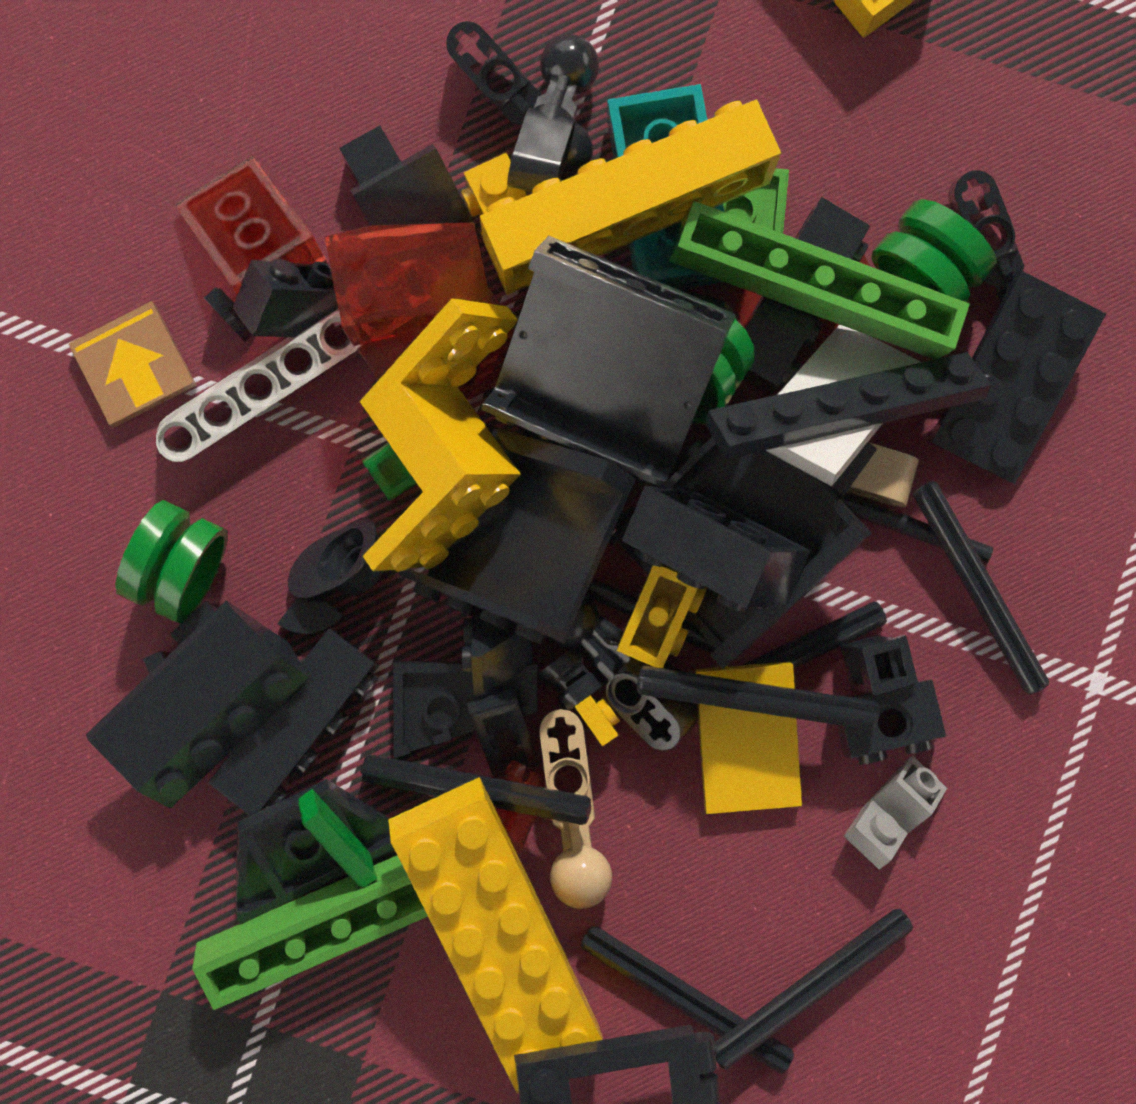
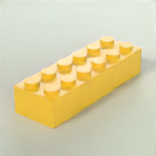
[480,99,781,295]
[388,777,604,1093]

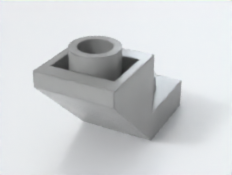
[844,756,947,870]

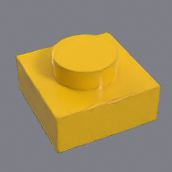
[575,695,620,746]

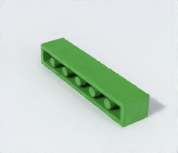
[668,201,970,359]
[192,856,428,1010]

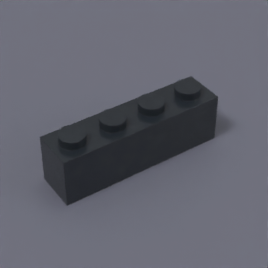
[743,197,870,395]
[208,628,380,816]

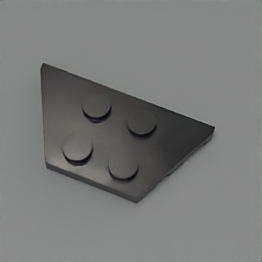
[235,779,394,925]

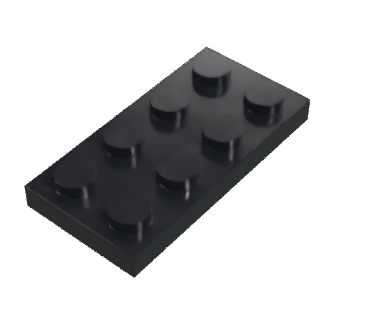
[928,271,1106,484]

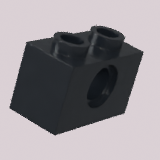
[837,679,946,765]

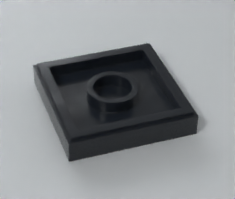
[350,144,477,269]

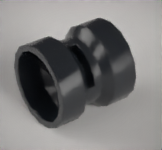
[538,647,604,711]

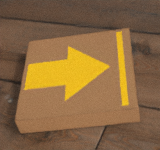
[68,301,197,428]

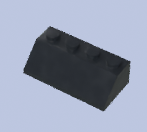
[86,600,309,809]

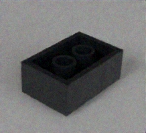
[622,486,811,612]

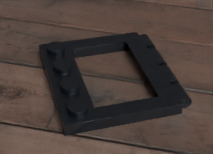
[514,1025,720,1104]

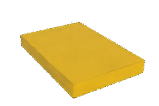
[695,662,802,814]

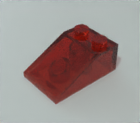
[174,155,328,297]
[324,223,492,346]

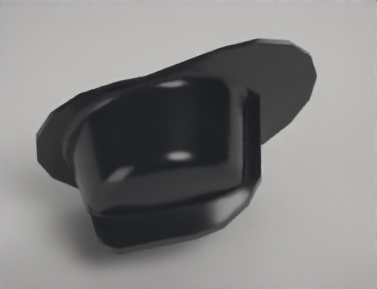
[287,518,390,599]

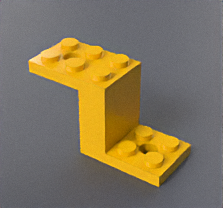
[360,298,521,572]

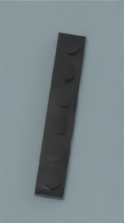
[705,352,991,460]

